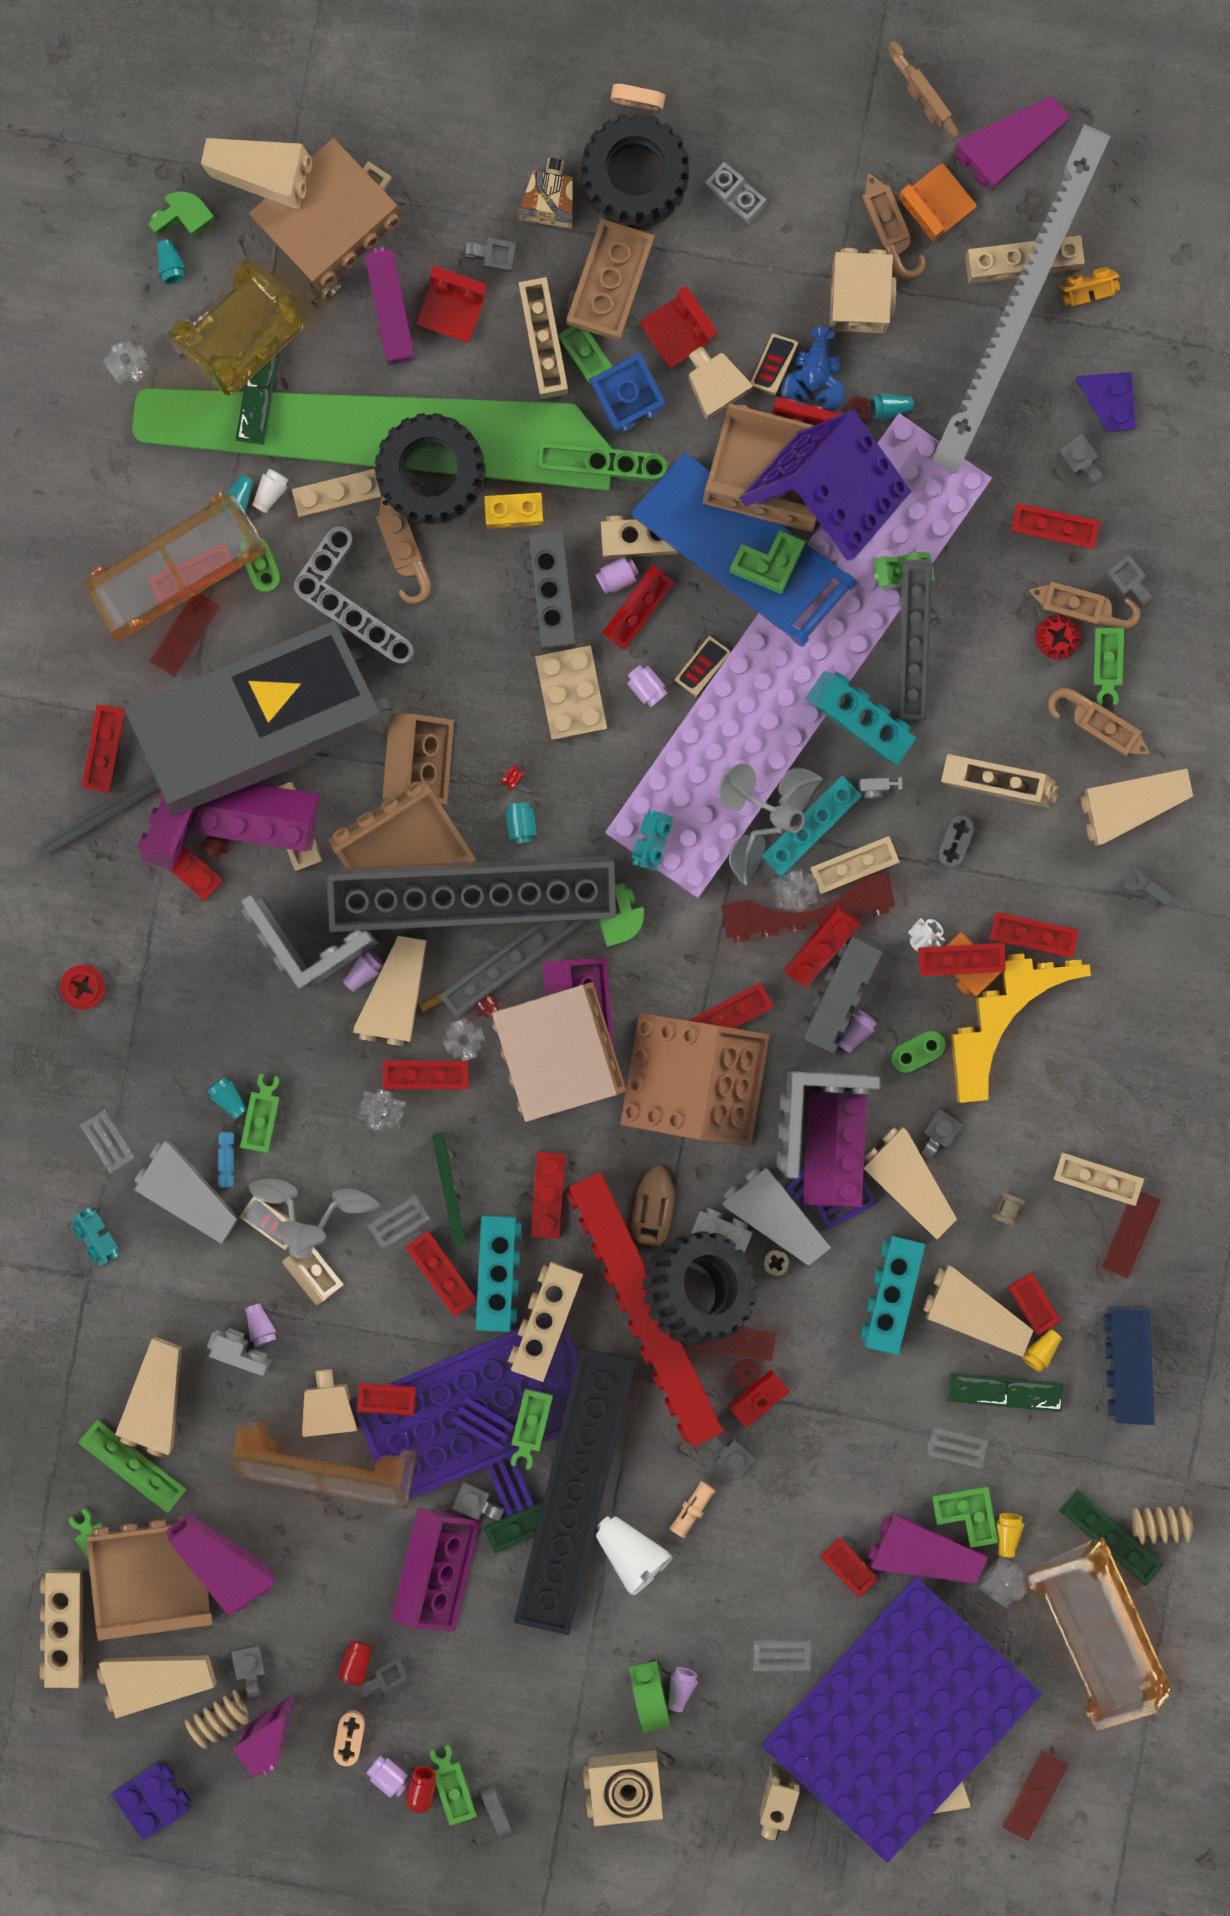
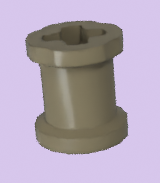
[992,1191,1025,1227]
[763,1249,789,1276]

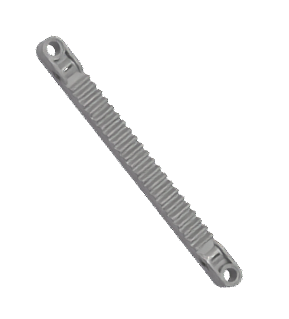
[931,124,1110,474]

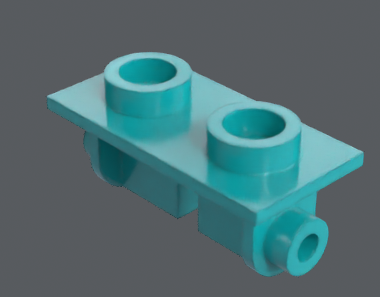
[631,809,673,871]
[70,1207,119,1267]

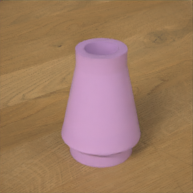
[343,950,384,992]
[837,1010,877,1053]
[245,1303,277,1348]
[667,1667,698,1712]

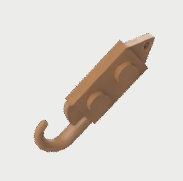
[888,41,959,138]
[862,173,925,280]
[376,496,431,604]
[1028,581,1140,631]
[1048,688,1150,756]

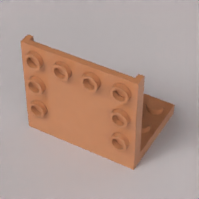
[620,1013,770,1146]

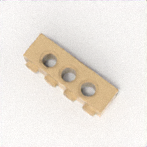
[965,235,1085,284]
[518,277,568,400]
[601,516,681,559]
[508,1261,583,1382]
[40,1569,84,1688]

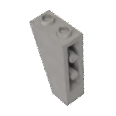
[134,1140,239,1244]
[722,1167,831,1266]

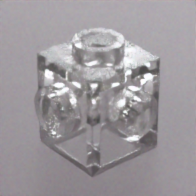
[102,340,149,388]
[772,869,819,912]
[442,1018,486,1061]
[357,1088,407,1131]
[978,1556,1029,1608]

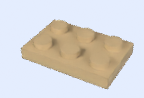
[535,645,607,740]

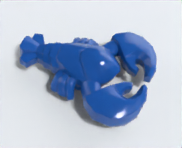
[780,325,845,411]

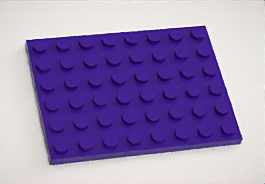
[761,1576,1042,1863]

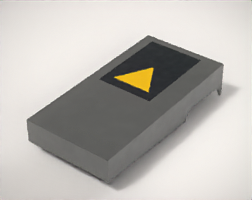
[124,620,392,816]

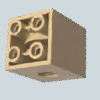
[829,248,896,334]
[583,1750,663,1826]

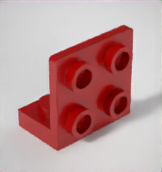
[416,265,488,343]
[640,286,718,369]

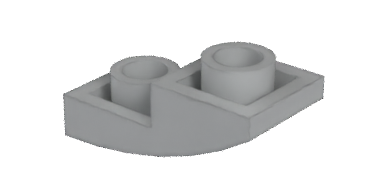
[705,162,768,224]

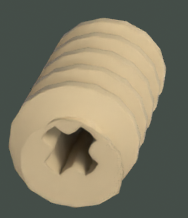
[1132,1506,1193,1544]
[185,1690,249,1749]

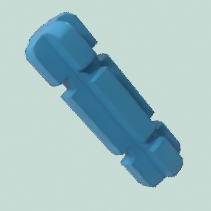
[217,1132,234,1188]

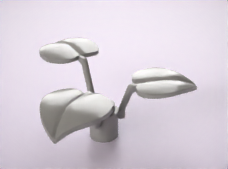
[719,763,823,886]
[247,1178,381,1259]

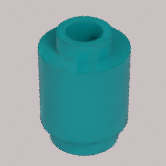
[505,802,537,845]

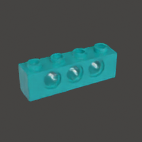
[805,671,916,766]
[761,776,862,877]
[476,1215,521,1332]
[860,1234,925,1355]

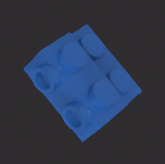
[589,352,666,432]

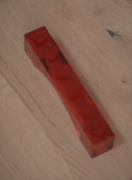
[720,872,895,943]

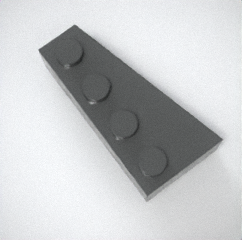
[799,937,882,1054]

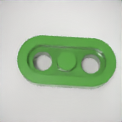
[241,537,281,593]
[891,1031,945,1073]

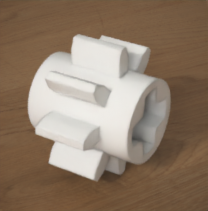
[908,918,945,951]

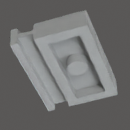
[857,778,903,799]

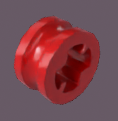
[500,764,526,792]

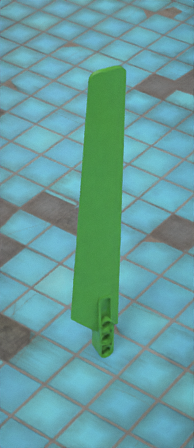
[132,388,667,491]

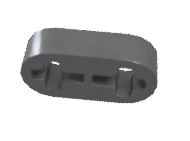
[937,815,974,868]
[480,1784,515,1840]

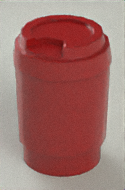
[338,1640,372,1686]
[405,1766,436,1813]

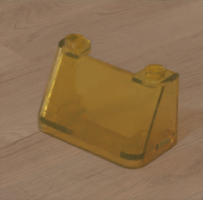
[167,257,305,395]

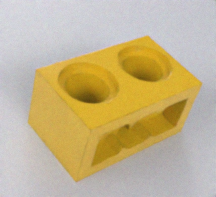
[484,493,544,529]

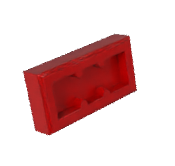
[1007,1272,1061,1336]
[728,1370,790,1428]
[357,1382,417,1416]
[819,1536,879,1598]

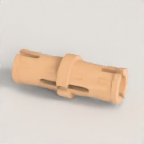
[670,1481,716,1538]

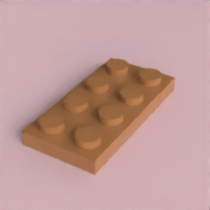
[566,218,655,341]

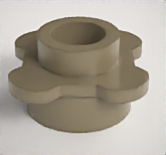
[321,274,344,299]

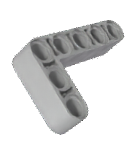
[294,526,414,666]

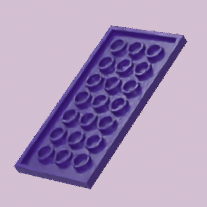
[350,1315,578,1505]

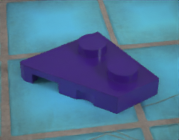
[1076,372,1136,432]

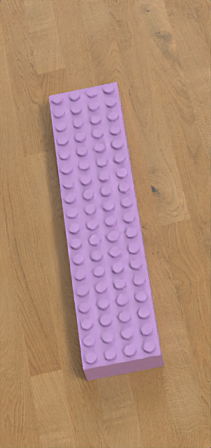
[605,413,992,899]

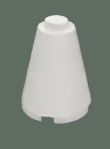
[596,1516,673,1595]

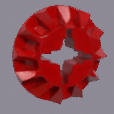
[1035,614,1081,660]
[60,965,106,1010]

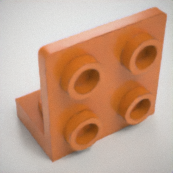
[898,163,977,242]

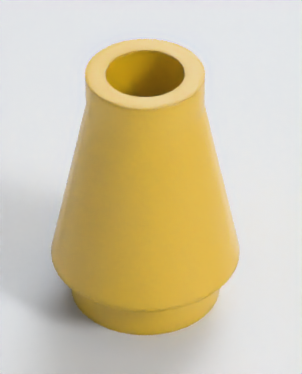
[1023,1329,1062,1372]
[996,1513,1024,1557]

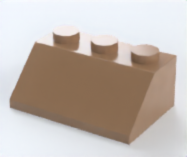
[382,714,454,805]

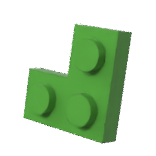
[730,530,806,594]
[931,1485,998,1548]

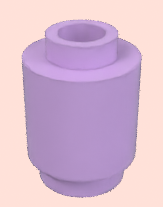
[595,556,639,595]
[627,665,668,708]
[366,1756,409,1797]

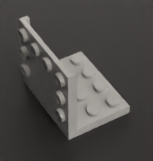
[241,895,379,990]
[777,1071,880,1178]

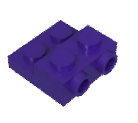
[111,1760,191,1841]

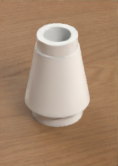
[252,469,288,513]

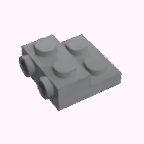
[688,1207,753,1275]
[207,1328,272,1376]

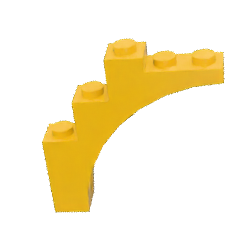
[951,954,1091,1103]

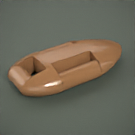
[631,1165,675,1248]

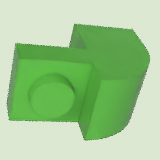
[148,192,217,239]
[874,552,935,590]
[599,883,644,947]
[629,1661,671,1733]

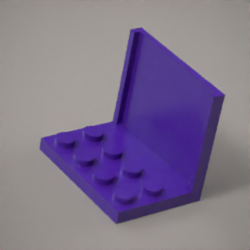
[739,410,912,561]

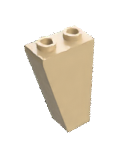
[201,138,312,209]
[941,754,1058,809]
[1081,769,1193,846]
[353,936,427,1046]
[864,1127,957,1240]
[923,1264,1033,1357]
[115,1336,182,1457]
[97,1655,217,1718]

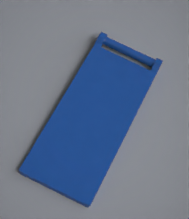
[632,453,858,647]

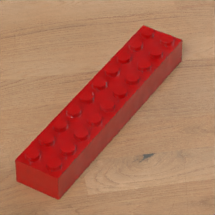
[566,1170,723,1447]

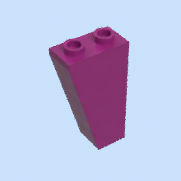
[954,96,1070,191]
[365,247,416,366]
[867,1512,988,1584]
[167,1514,275,1616]

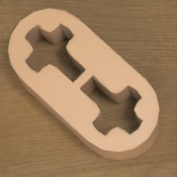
[610,84,666,111]
[334,1710,365,1766]

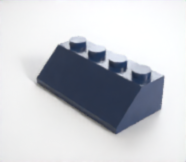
[1103,1305,1155,1425]

